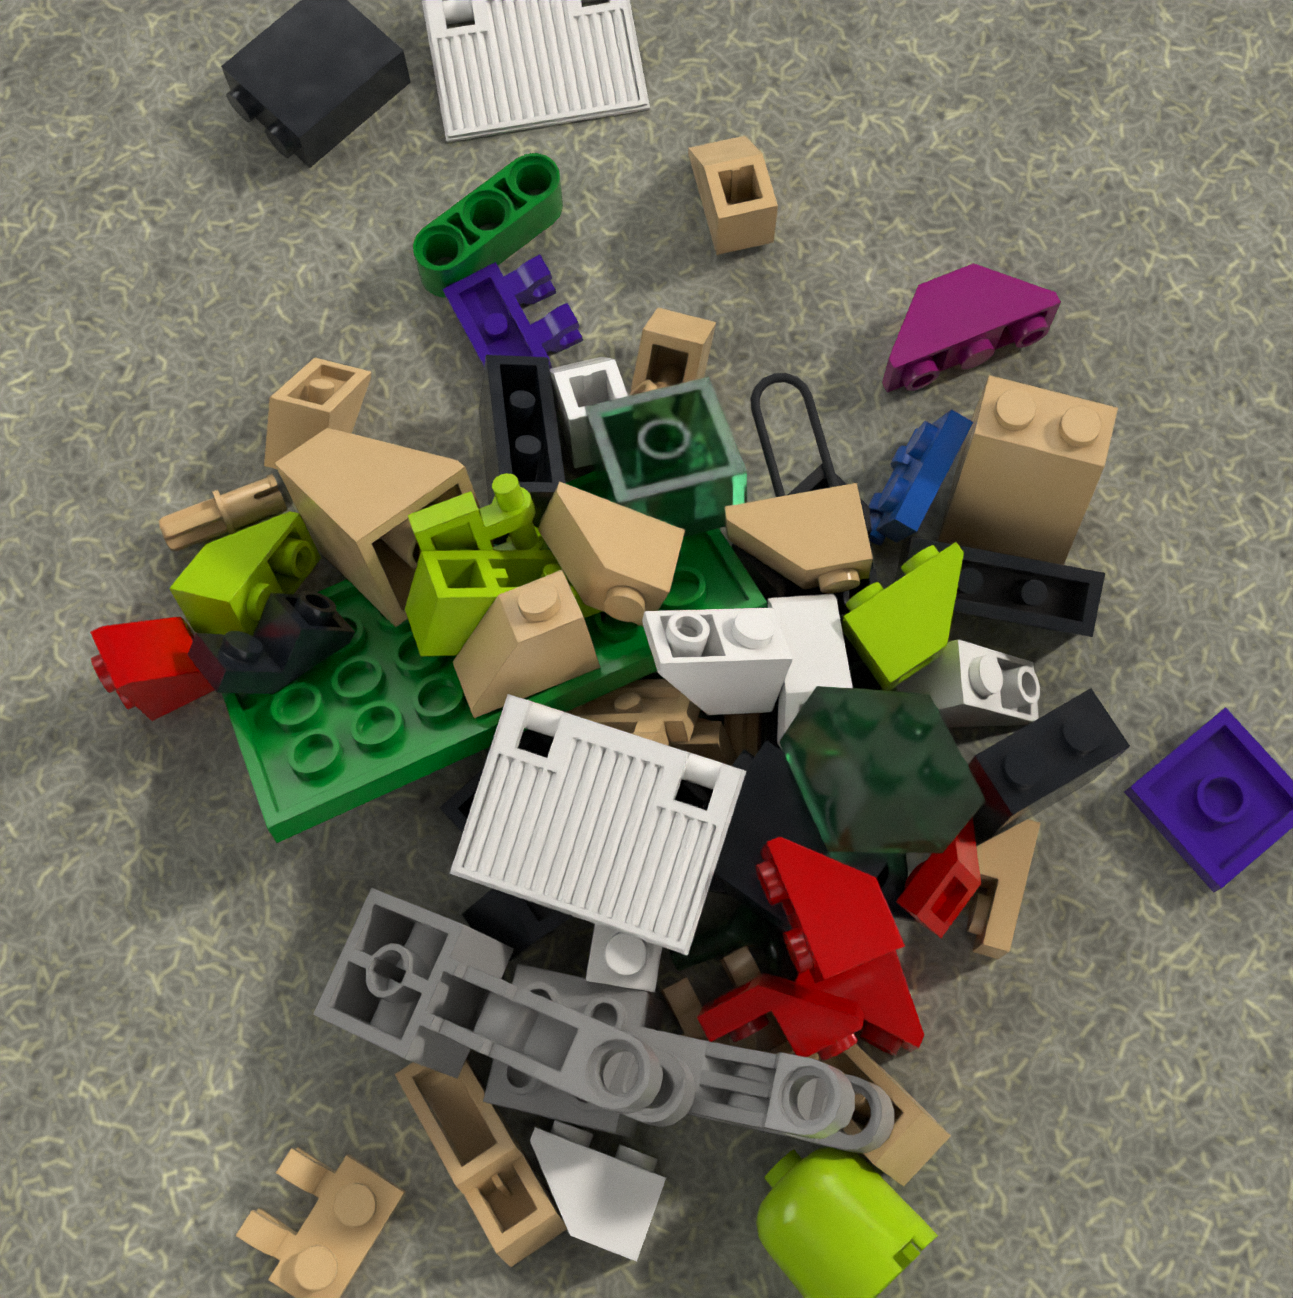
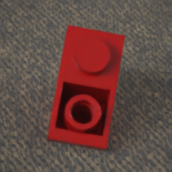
[90,616,214,721]
[755,837,905,984]
[794,951,925,1056]

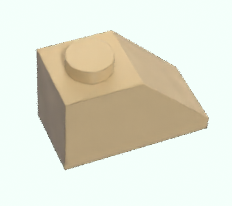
[630,308,716,458]
[264,358,371,469]
[538,482,685,627]
[724,483,873,594]
[453,570,600,718]
[808,1044,951,1187]

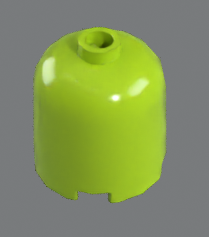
[756,1146,938,1298]

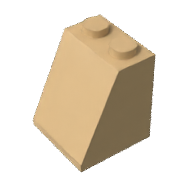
[938,375,1118,565]
[275,428,495,627]

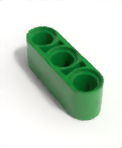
[413,153,563,298]

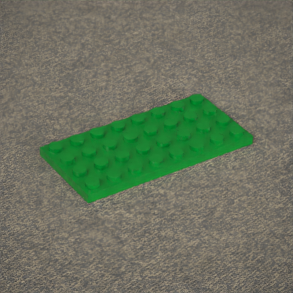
[222,441,768,843]

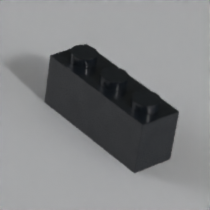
[479,355,566,545]
[895,537,1105,637]

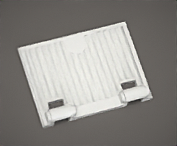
[422,0,650,143]
[450,694,747,955]

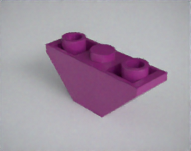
[882,263,1061,393]

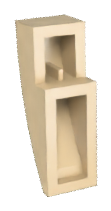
[395,1058,567,1267]

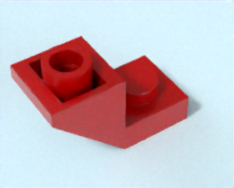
[896,765,981,938]
[696,973,865,1061]

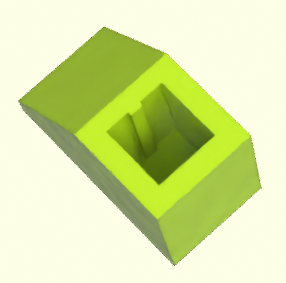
[169,511,321,636]
[841,542,964,693]

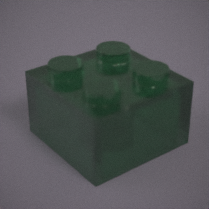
[584,377,747,537]
[779,686,985,853]

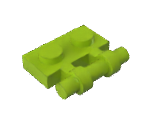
[408,473,548,551]

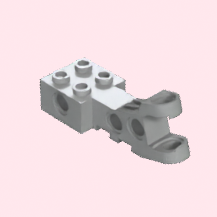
[313,888,696,1127]
[483,964,894,1153]

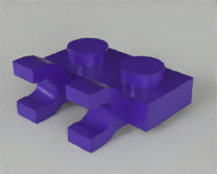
[442,254,583,369]

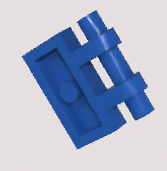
[868,409,973,546]

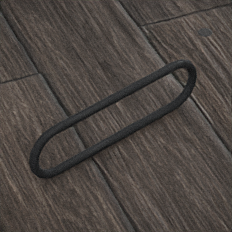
[750,373,839,497]

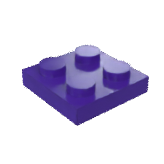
[1124,707,1293,893]

